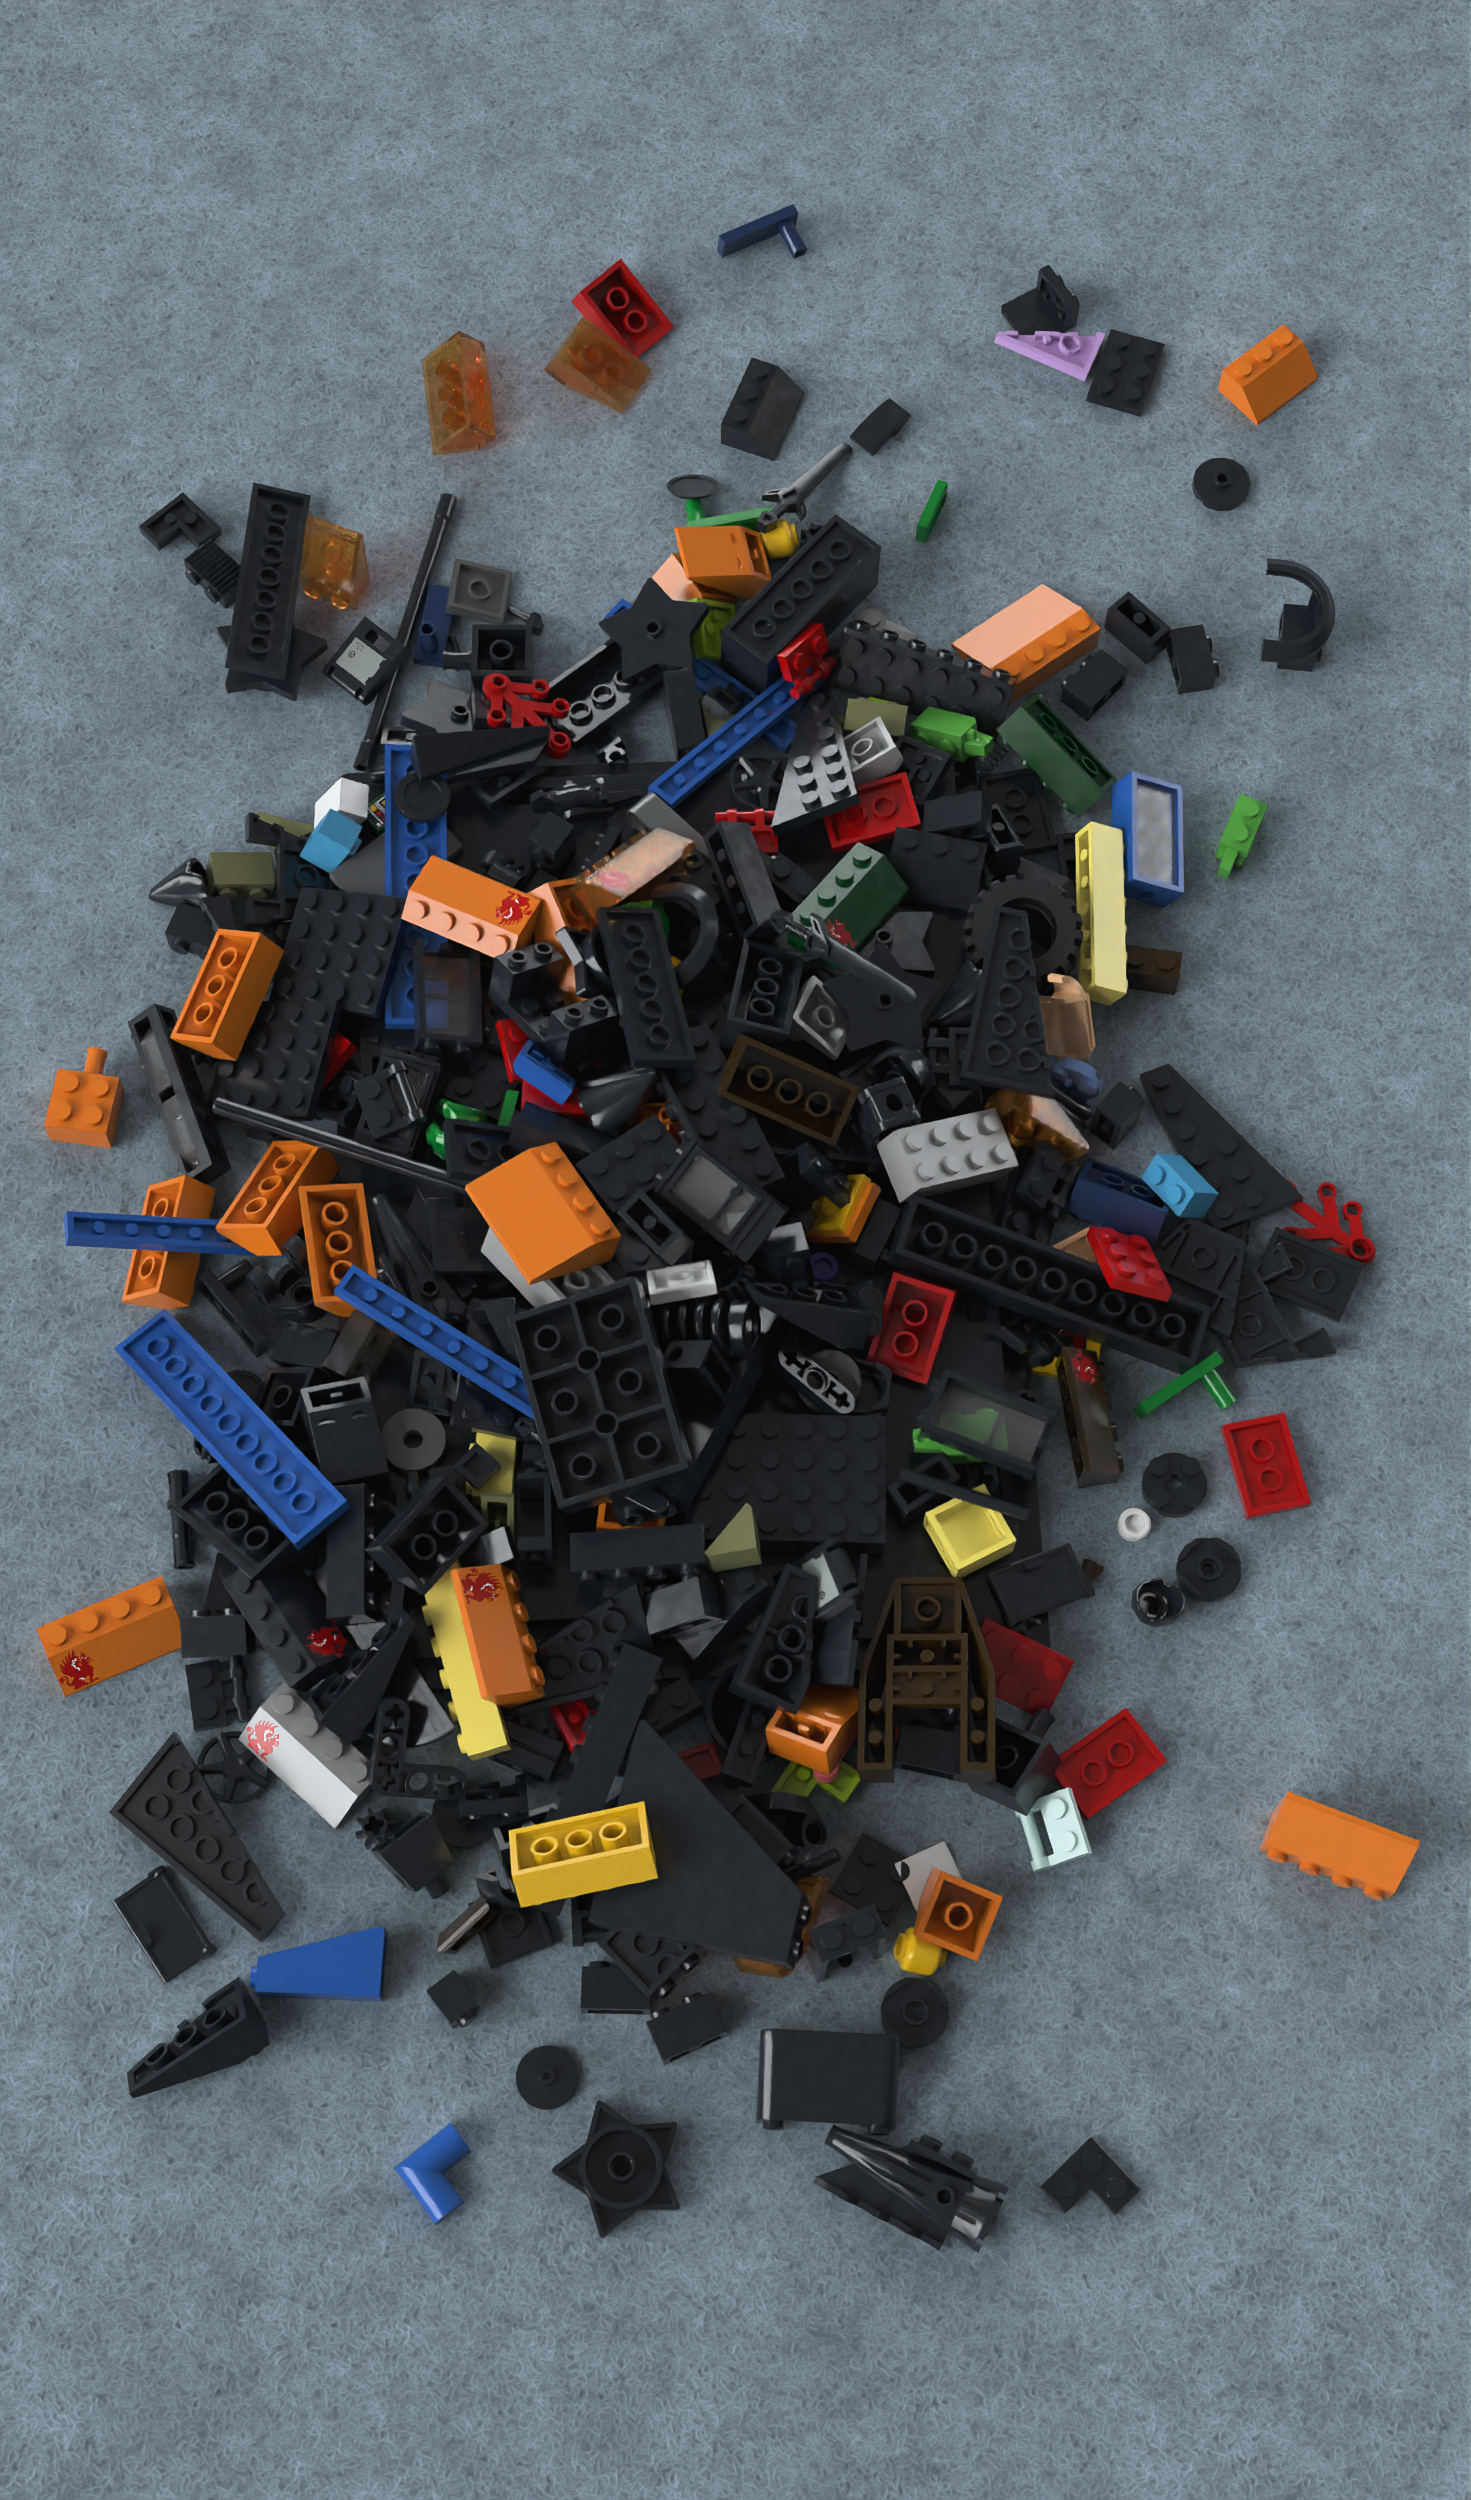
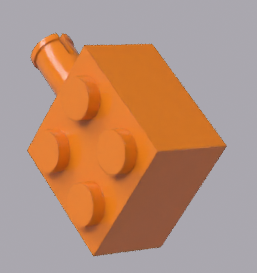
[44,1047,125,1148]

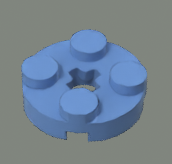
[1049,1057,1103,1103]

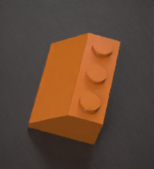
[1218,324,1318,425]

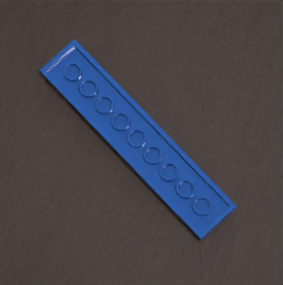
[385,744,448,1029]
[114,1308,351,1550]

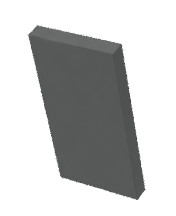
[329,829,463,896]

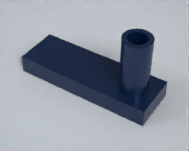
[717,204,808,258]
[413,584,454,668]

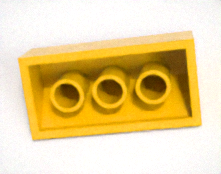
[509,1801,658,1908]

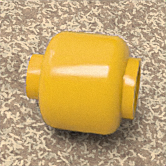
[760,519,800,561]
[894,1927,947,1976]

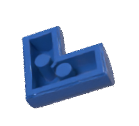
[513,1039,577,1106]
[394,2123,471,2225]

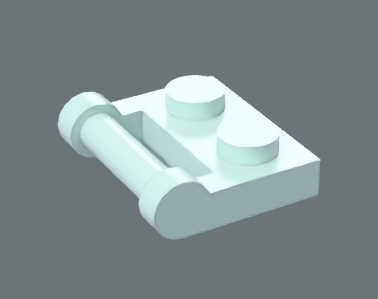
[1015,1787,1092,1872]

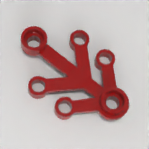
[482,673,571,760]
[1283,1180,1376,1266]

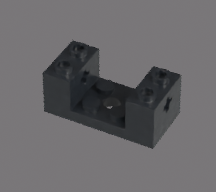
[488,940,620,1070]

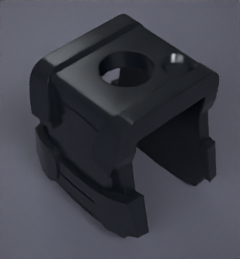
[850,1076,921,1149]

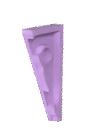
[994,330,1105,382]

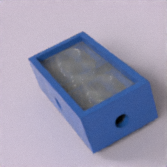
[1112,771,1184,908]

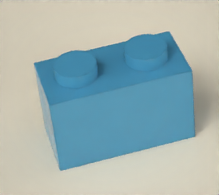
[300,808,362,873]
[1141,1153,1219,1218]

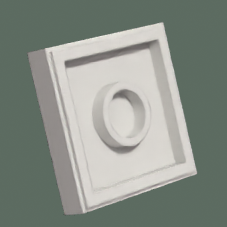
[646,1260,717,1305]

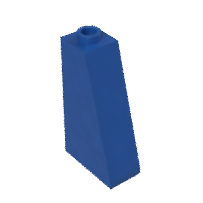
[250,1927,387,2002]

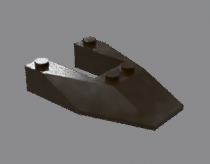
[857,1577,997,1783]

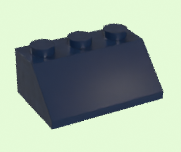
[1066,1158,1170,1245]

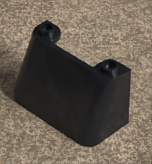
[756,2029,900,2136]

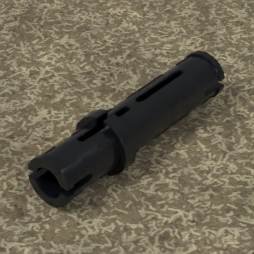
[167,1470,195,1570]

